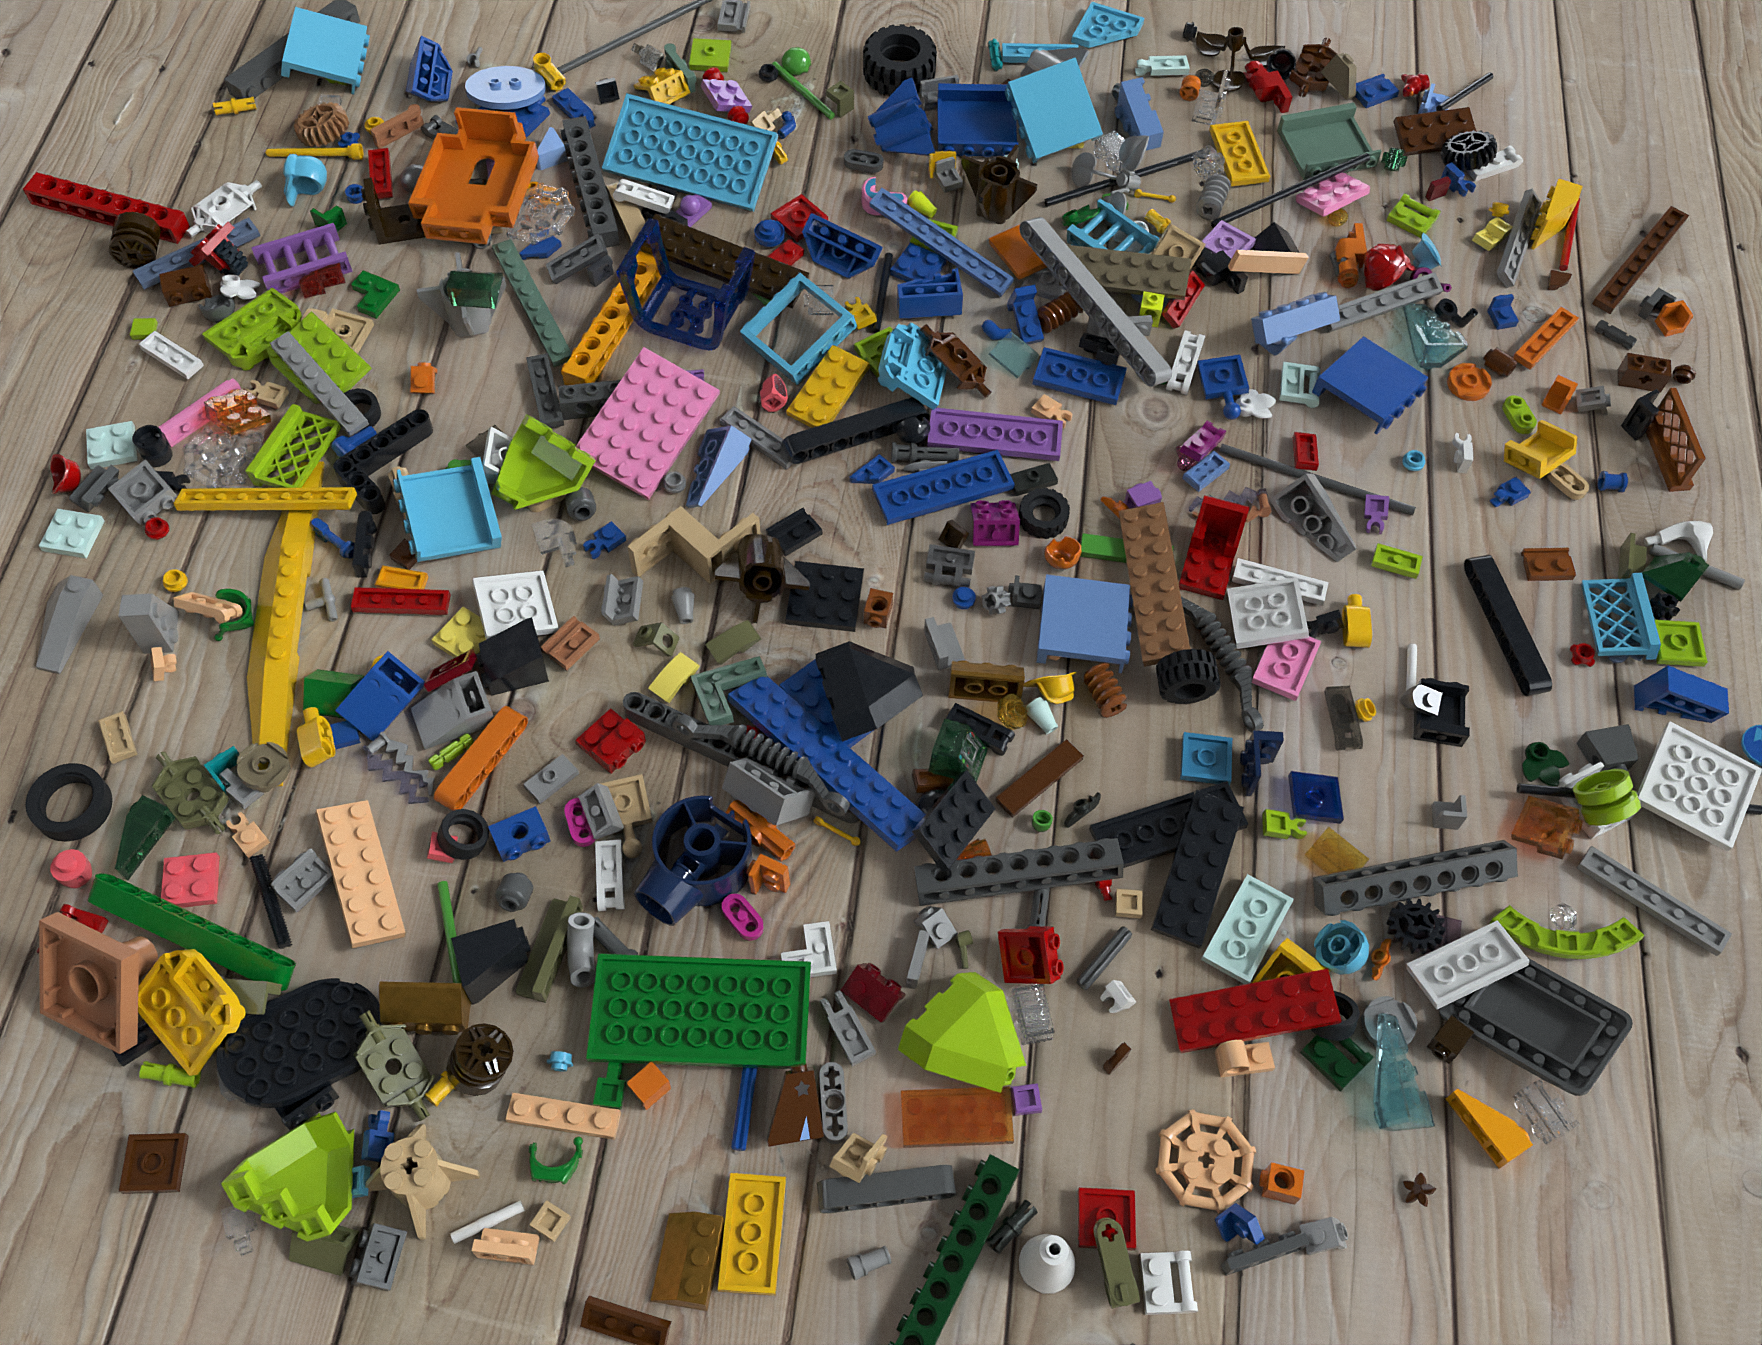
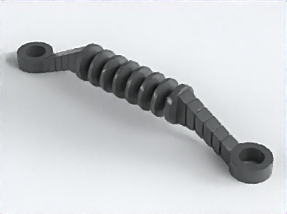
[1181,596,1264,733]
[672,714,850,816]

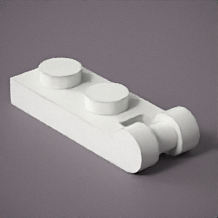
[1467,145,1523,181]
[613,179,675,214]
[595,839,625,912]

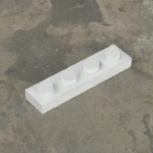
[1232,558,1329,606]

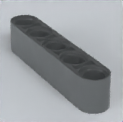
[817,1165,956,1213]

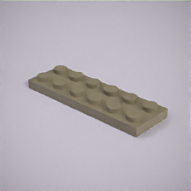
[1059,245,1191,300]

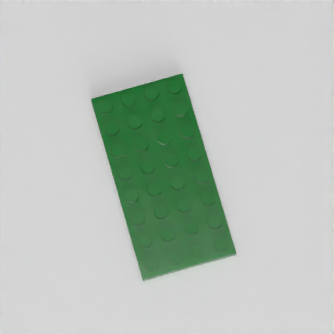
[586,954,811,1069]

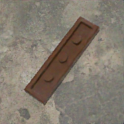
[995,739,1084,818]

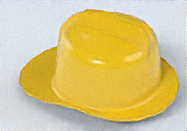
[1024,672,1076,704]

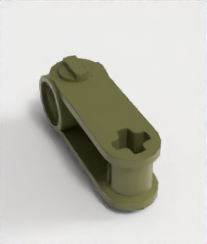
[1093,1217,1140,1309]

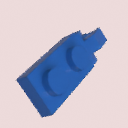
[552,88,596,129]

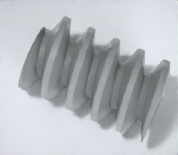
[1196,174,1231,220]

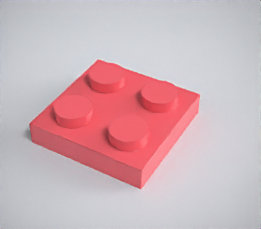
[161,852,220,908]

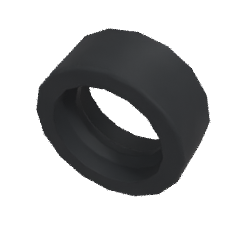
[344,388,381,431]
[437,809,489,860]
[1310,991,1360,1041]

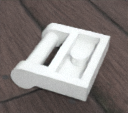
[1139,1251,1198,1315]

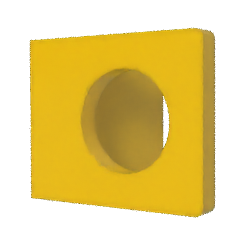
[929,151,956,178]

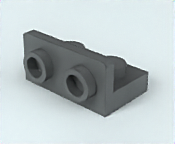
[349,1223,407,1291]

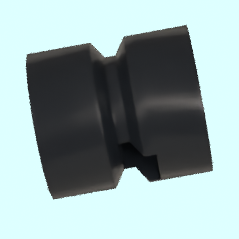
[132,425,173,467]

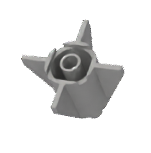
[1021,47,1091,99]
[417,252,506,337]

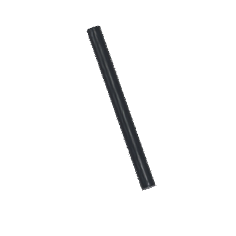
[1436,72,1494,111]
[872,253,893,333]

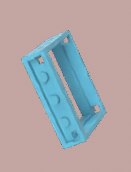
[740,273,857,385]

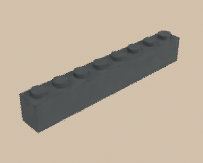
[224,0,360,99]

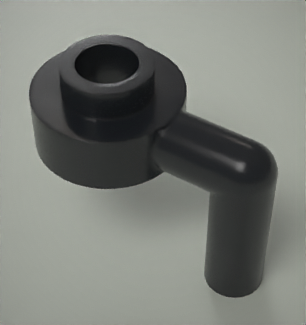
[1434,298,1478,328]

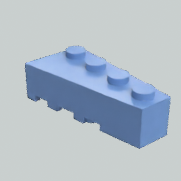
[1251,292,1340,345]

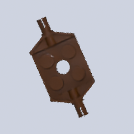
[1289,38,1337,97]
[920,324,992,398]

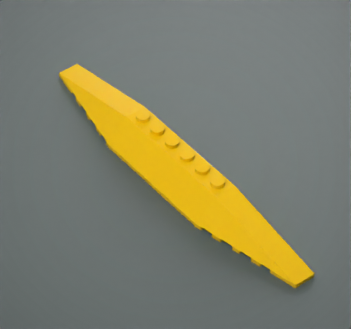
[247,461,325,786]

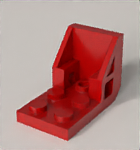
[1179,495,1250,600]

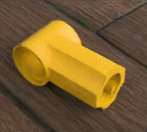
[533,53,566,92]

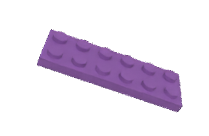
[927,408,1063,461]

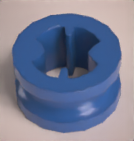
[345,184,364,204]

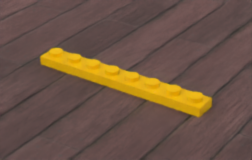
[173,487,357,511]

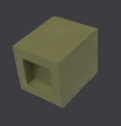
[826,81,854,118]

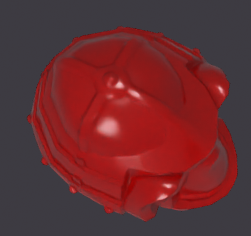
[1364,243,1415,291]

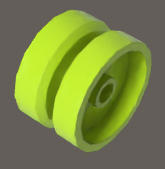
[1573,769,1641,826]

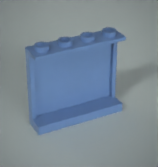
[1036,574,1133,674]

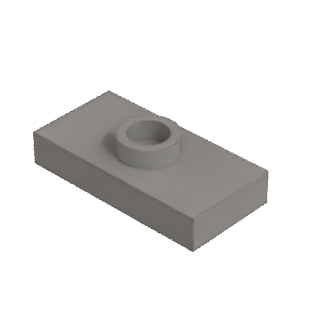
[523,754,579,804]

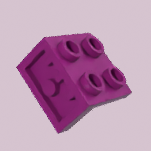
[970,500,1020,546]

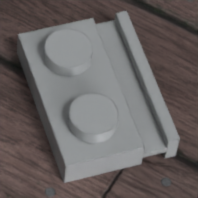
[718,0,751,33]

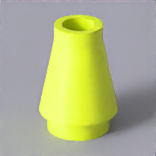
[907,190,938,219]

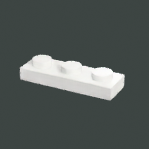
[139,331,204,379]

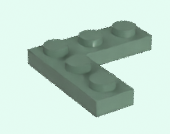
[691,656,767,726]

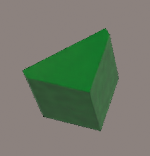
[303,669,364,719]

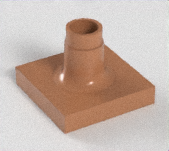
[39,912,158,1054]

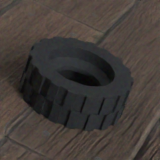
[1019,488,1070,539]

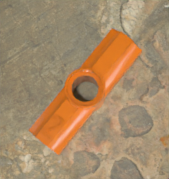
[725,800,795,862]

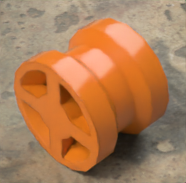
[1179,75,1201,101]

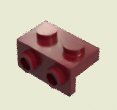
[840,963,906,1023]

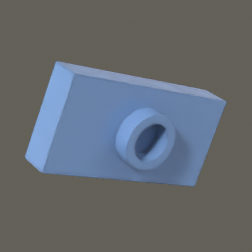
[1182,451,1230,492]

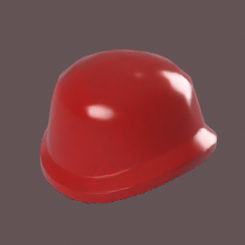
[50,454,81,494]

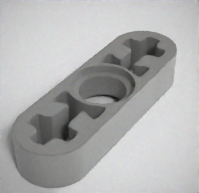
[819,1062,848,1144]

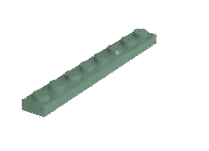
[492,239,572,367]

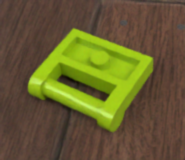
[1386,193,1441,239]

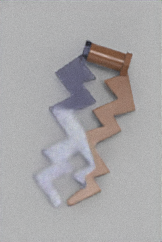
[1189,487,1272,523]

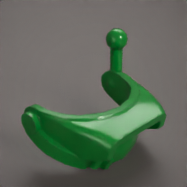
[214,589,254,641]
[529,1136,583,1184]

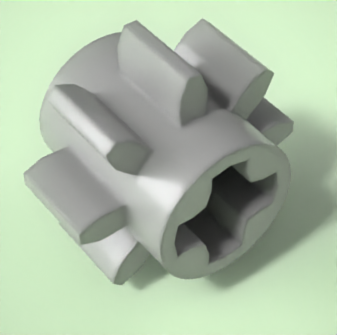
[982,586,1011,615]

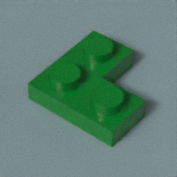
[351,270,400,319]

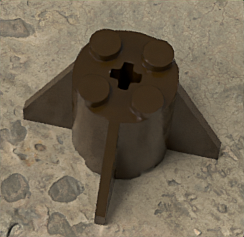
[961,144,1038,224]
[714,534,810,623]

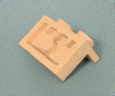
[472,1228,540,1265]

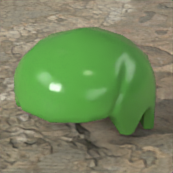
[782,47,811,75]

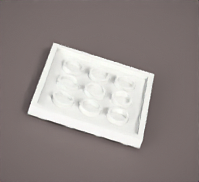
[1637,722,1762,852]

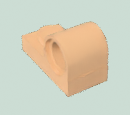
[1215,1040,1275,1077]

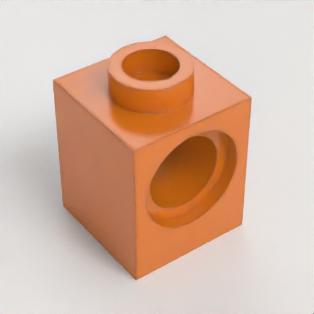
[1259,1162,1305,1205]

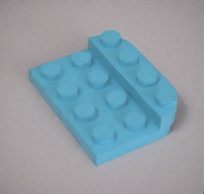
[878,322,947,410]

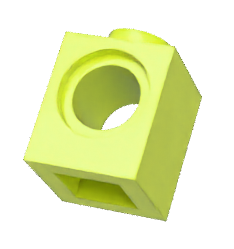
[1139,291,1165,328]

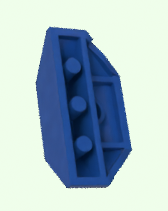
[405,36,453,101]
[802,213,883,279]

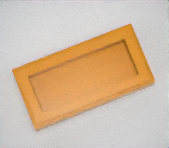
[375,565,429,589]

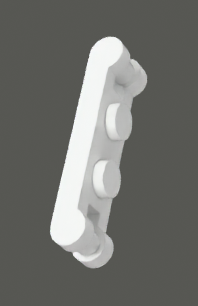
[1166,330,1205,395]

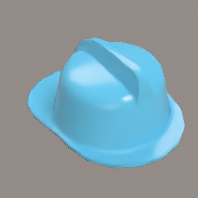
[1412,233,1442,270]

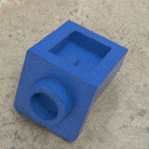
[1487,294,1519,330]
[1215,1203,1265,1245]

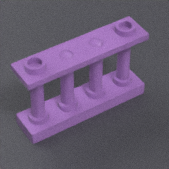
[251,223,353,294]

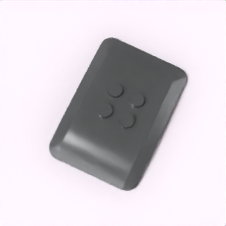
[1439,957,1633,1096]

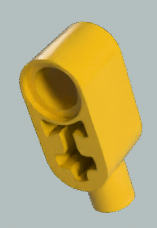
[1342,594,1372,648]
[297,707,336,768]

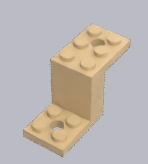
[627,506,760,584]

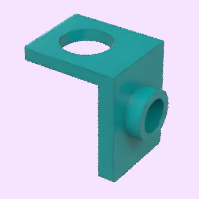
[204,746,239,796]

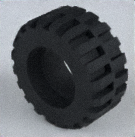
[863,24,937,97]

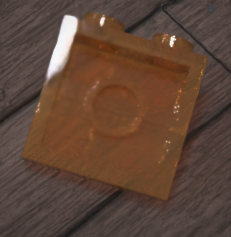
[204,389,271,436]
[1511,796,1583,860]

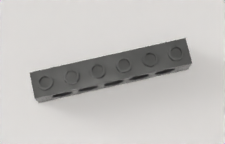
[558,372,691,420]

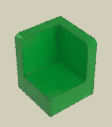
[310,205,347,232]

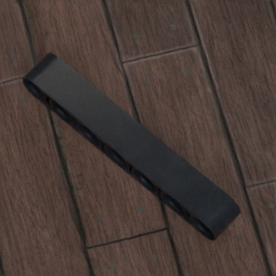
[782,397,930,464]
[1464,554,1552,696]

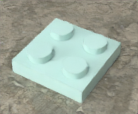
[86,421,137,470]
[39,509,105,559]

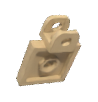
[301,308,374,354]

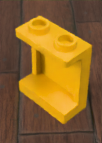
[1504,420,1577,479]

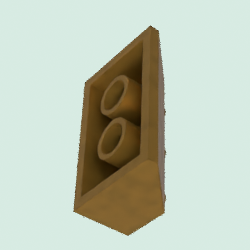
[948,660,1025,704]
[379,981,471,1035]
[651,1211,725,1311]

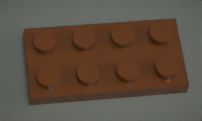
[1393,107,1476,156]

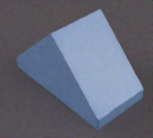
[536,127,567,170]

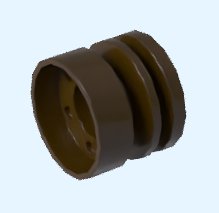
[109,212,161,269]
[446,1023,514,1096]

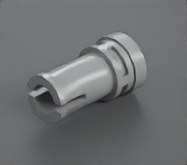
[847,1246,892,1280]

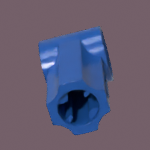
[331,426,377,458]

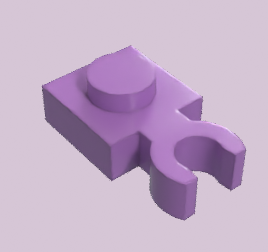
[1364,494,1389,534]

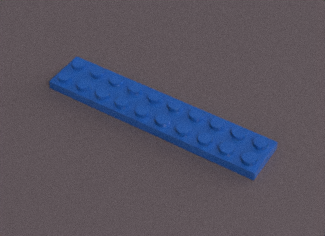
[727,676,926,852]

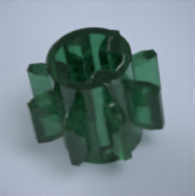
[1381,148,1408,171]

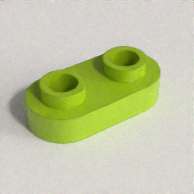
[1502,395,1537,434]

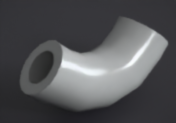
[567,912,596,987]

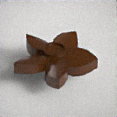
[1403,1172,1437,1207]

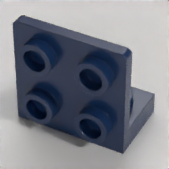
[1240,730,1284,796]

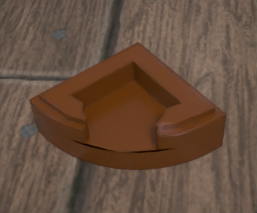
[1548,270,1572,290]
[1103,1042,1131,1075]

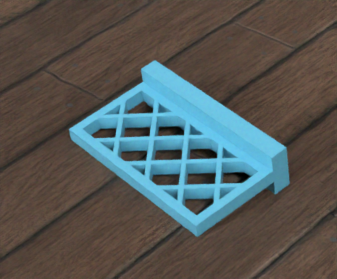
[1581,573,1661,660]

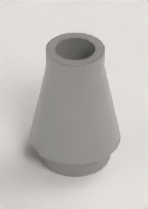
[671,587,695,624]

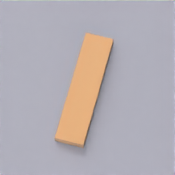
[1228,250,1309,274]

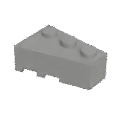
[119,594,179,654]

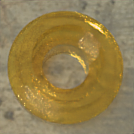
[1328,208,1348,227]

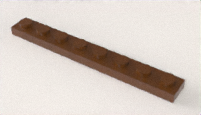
[1592,206,1689,314]

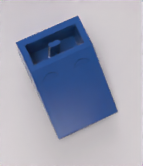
[335,651,425,741]

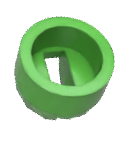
[1032,810,1053,832]

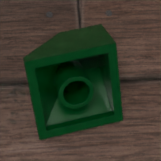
[1642,552,1709,602]

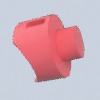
[50,849,92,888]

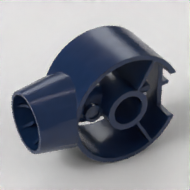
[634,795,752,926]

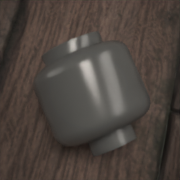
[565,487,596,521]
[495,872,534,912]

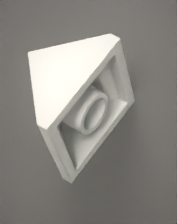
[482,427,512,484]

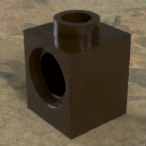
[1427,1015,1474,1064]

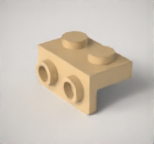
[830,1133,888,1183]

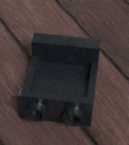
[1413,678,1470,747]

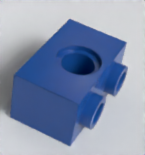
[488,806,551,862]

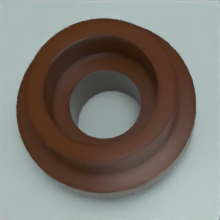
[1673,365,1696,384]

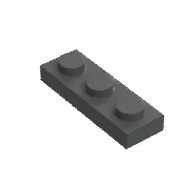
[546,233,608,284]
[1221,1231,1309,1276]

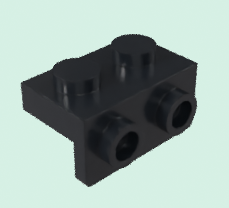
[275,1085,339,1130]

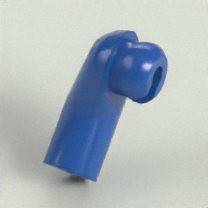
[777,111,796,139]
[982,320,1012,340]

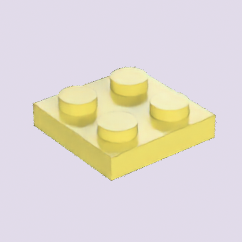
[432,607,486,662]

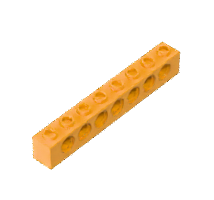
[561,251,664,385]

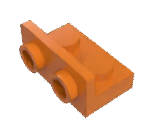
[747,853,790,895]

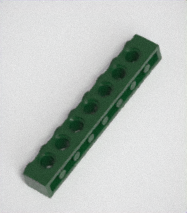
[888,1154,1020,1345]

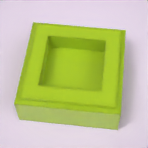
[130,318,158,340]

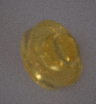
[997,694,1027,730]

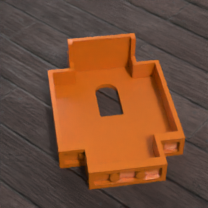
[408,107,539,244]

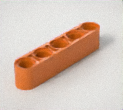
[434,706,528,811]

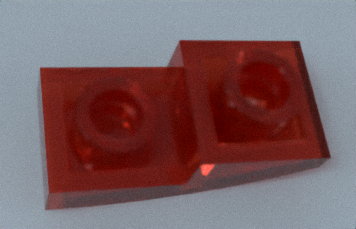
[299,263,346,298]

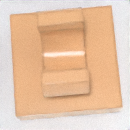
[150,647,177,681]

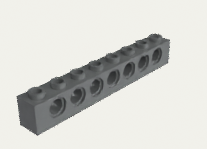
[560,116,620,248]
[914,838,1124,906]
[1313,840,1518,916]

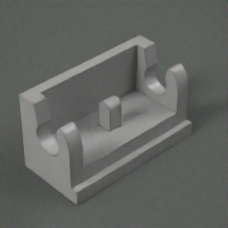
[919,75,959,111]

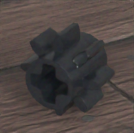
[1650,592,1680,621]

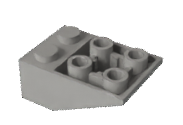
[411,671,494,749]

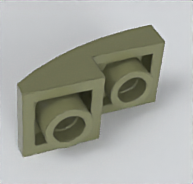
[705,620,761,665]

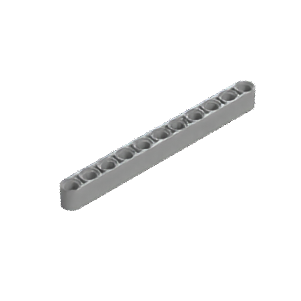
[1019,217,1172,387]

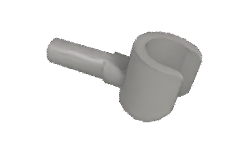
[466,47,483,67]

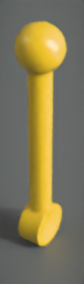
[1134,189,1176,203]
[813,816,861,846]

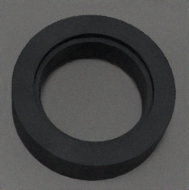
[25,763,113,842]

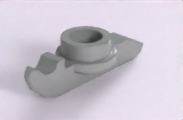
[904,460,947,473]

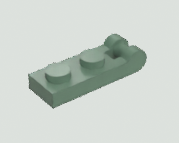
[664,43,697,93]

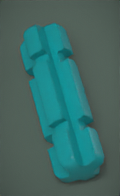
[988,38,1003,71]

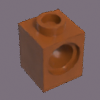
[864,588,893,628]

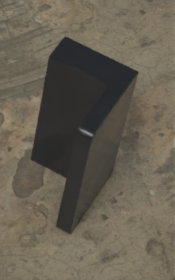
[1621,389,1660,441]

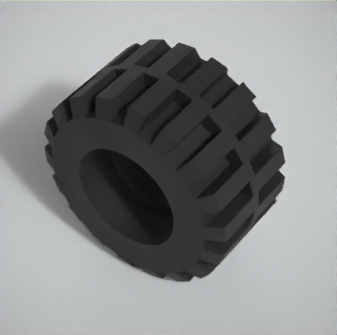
[1156,649,1221,704]

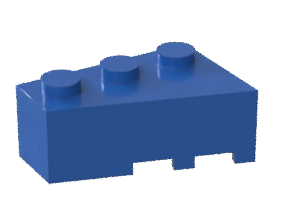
[897,268,963,319]
[1634,666,1729,723]

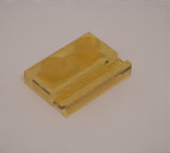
[1305,827,1369,874]

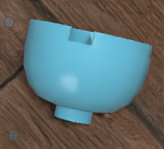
[1314,920,1369,975]

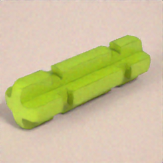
[428,733,474,770]

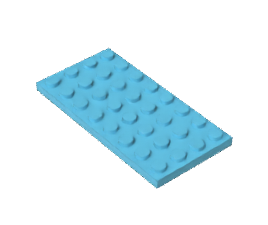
[602,93,778,212]

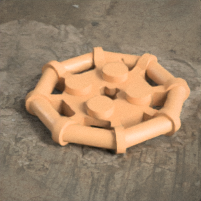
[1155,1109,1256,1214]

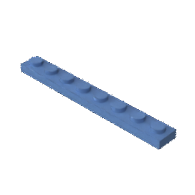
[869,188,1014,297]

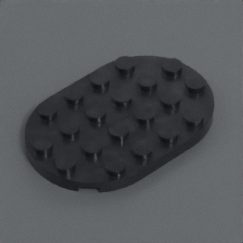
[216,978,384,1108]

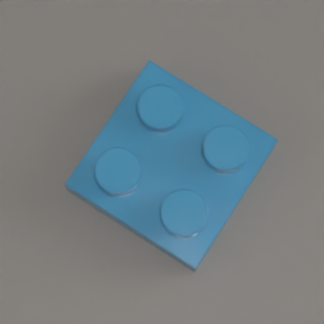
[1180,732,1233,786]

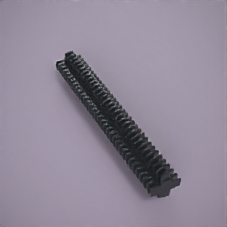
[250,854,293,949]

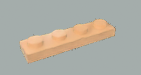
[505,1092,621,1140]

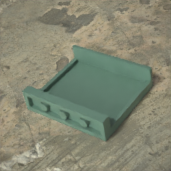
[1277,102,1382,180]

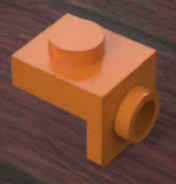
[410,362,437,394]

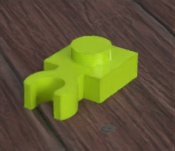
[1262,809,1307,840]

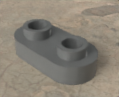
[844,149,884,173]

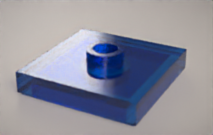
[1288,771,1344,824]

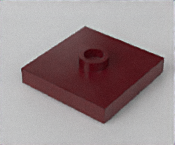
[424,649,477,692]

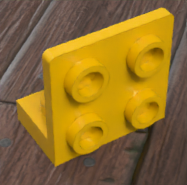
[633,67,691,104]

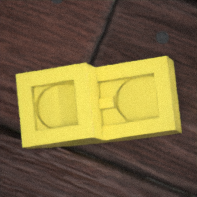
[1472,217,1513,251]
[648,652,700,703]

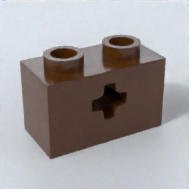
[159,265,212,307]
[1618,353,1672,393]

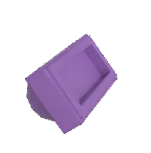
[676,194,712,227]

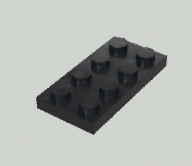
[912,770,996,871]

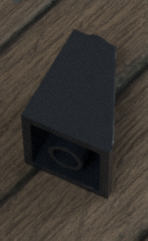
[476,617,549,696]
[451,919,531,1005]

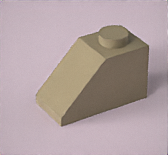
[1321,53,1357,100]

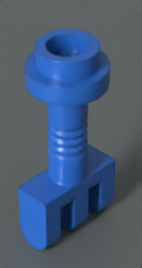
[312,518,355,559]

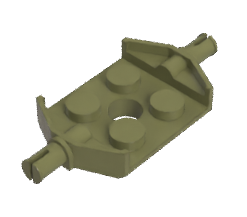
[152,752,229,834]
[354,1010,435,1121]

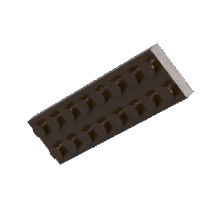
[638,214,809,309]

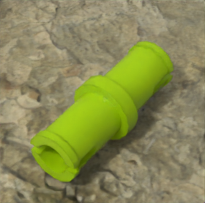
[139,1061,201,1088]

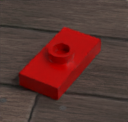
[1292,432,1319,471]

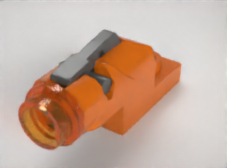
[1329,223,1367,288]

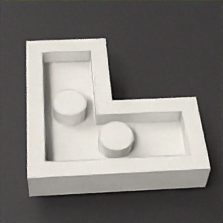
[781,921,837,978]

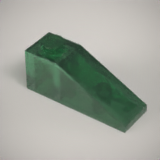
[115,795,175,880]

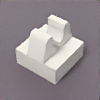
[1100,980,1136,1013]

